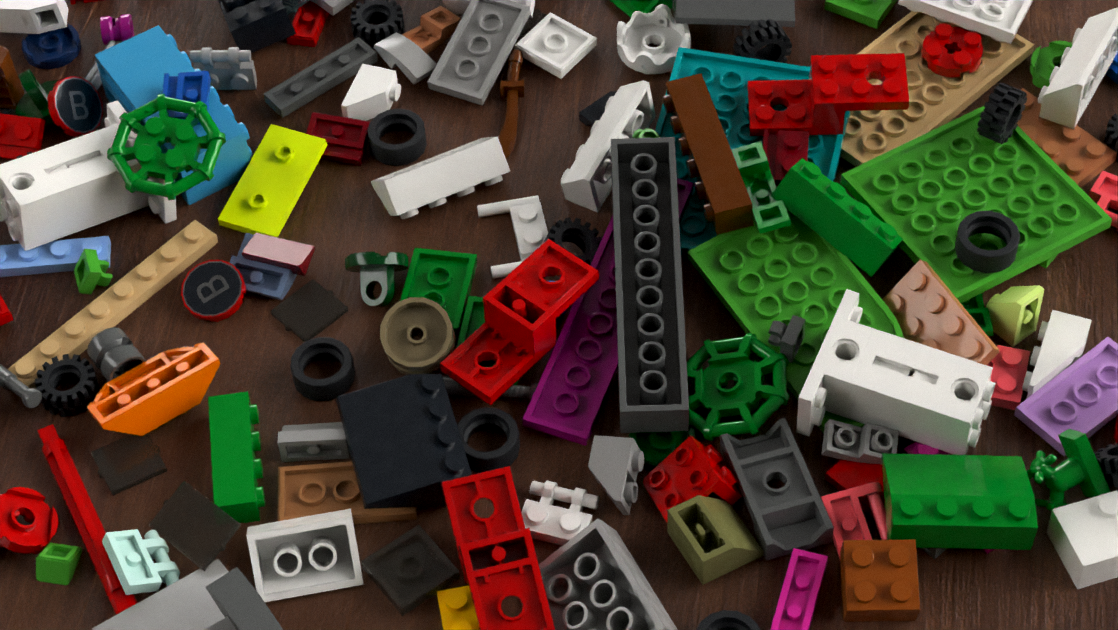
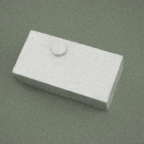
[1047,490,1118,589]

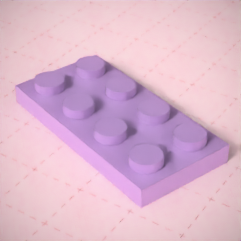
[1014,337,1118,457]

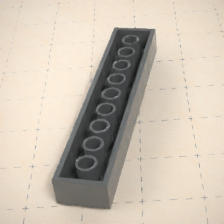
[611,137,689,433]

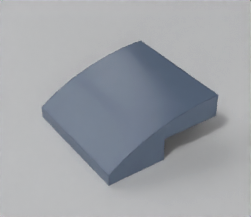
[230,233,297,300]

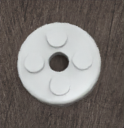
[617,4,691,74]

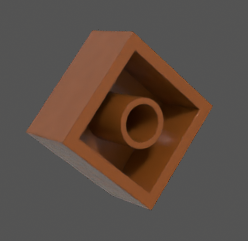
[840,539,920,622]

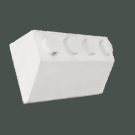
[1038,7,1118,129]
[561,80,656,213]
[371,136,510,219]

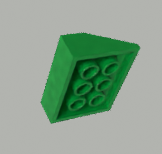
[881,453,1038,550]

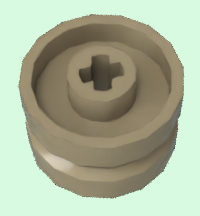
[380,297,456,375]

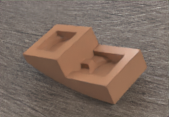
[402,6,461,54]

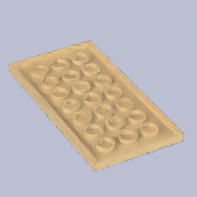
[840,11,1035,167]

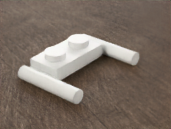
[477,195,548,279]

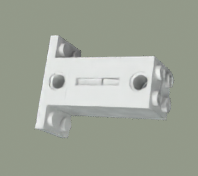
[0,100,177,251]
[796,289,996,455]

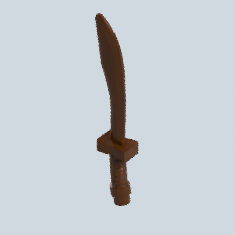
[498,50,524,159]

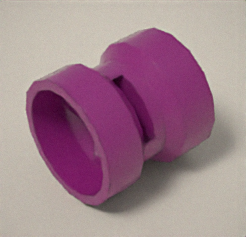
[100,14,134,45]

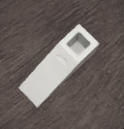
[0,0,68,34]
[1022,310,1092,399]

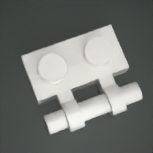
[521,480,599,546]

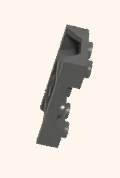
[720,418,834,561]

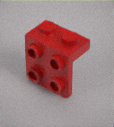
[643,435,742,523]

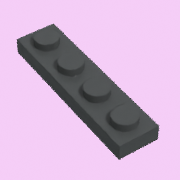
[264,37,378,118]

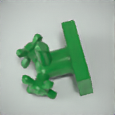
[1027,429,1111,511]

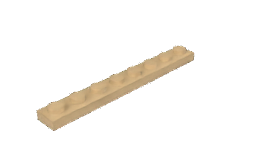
[8,220,218,388]

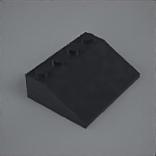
[336,374,472,509]

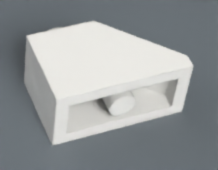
[341,64,401,121]

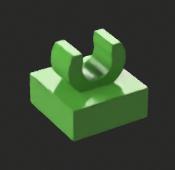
[74,249,113,294]

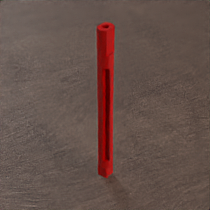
[37,424,138,615]

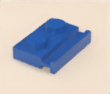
[163,71,211,125]

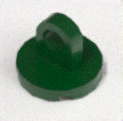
[16,69,59,126]
[345,251,409,307]

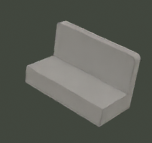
[277,422,349,462]

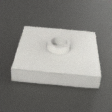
[514,12,597,79]

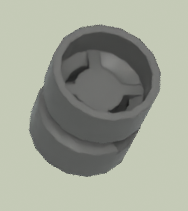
[87,327,146,382]

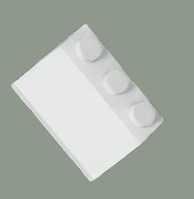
[246,508,364,602]

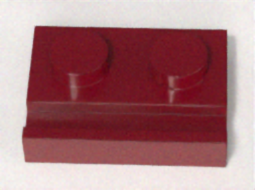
[306,112,370,166]
[763,129,809,187]

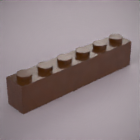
[662,73,754,235]

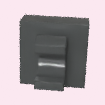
[768,315,806,363]

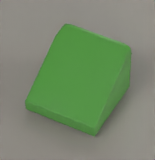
[36,542,82,585]

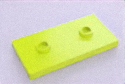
[218,124,327,237]

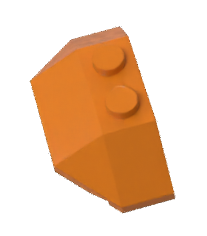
[87,342,221,436]

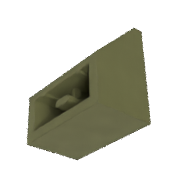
[668,495,764,585]

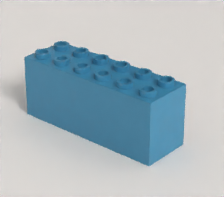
[95,25,253,205]

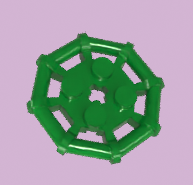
[107,94,226,201]
[687,333,790,441]

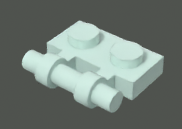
[102,529,180,595]

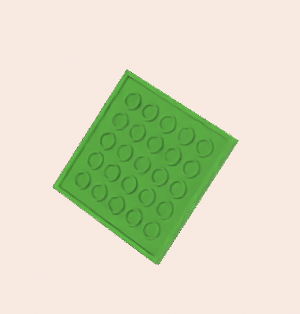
[840,106,1112,303]

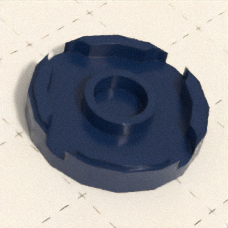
[21,24,81,69]

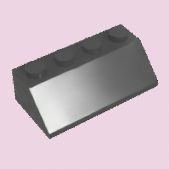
[672,0,795,27]

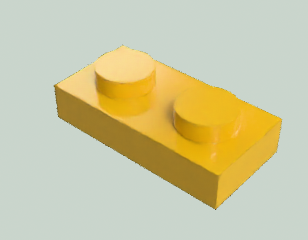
[436,585,480,630]

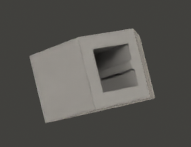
[588,435,644,515]

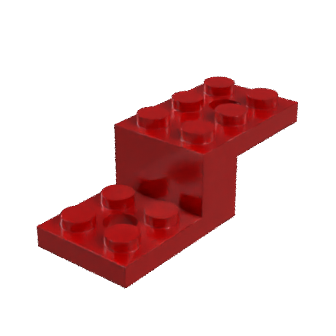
[747,53,909,136]
[440,239,599,405]
[441,466,555,630]

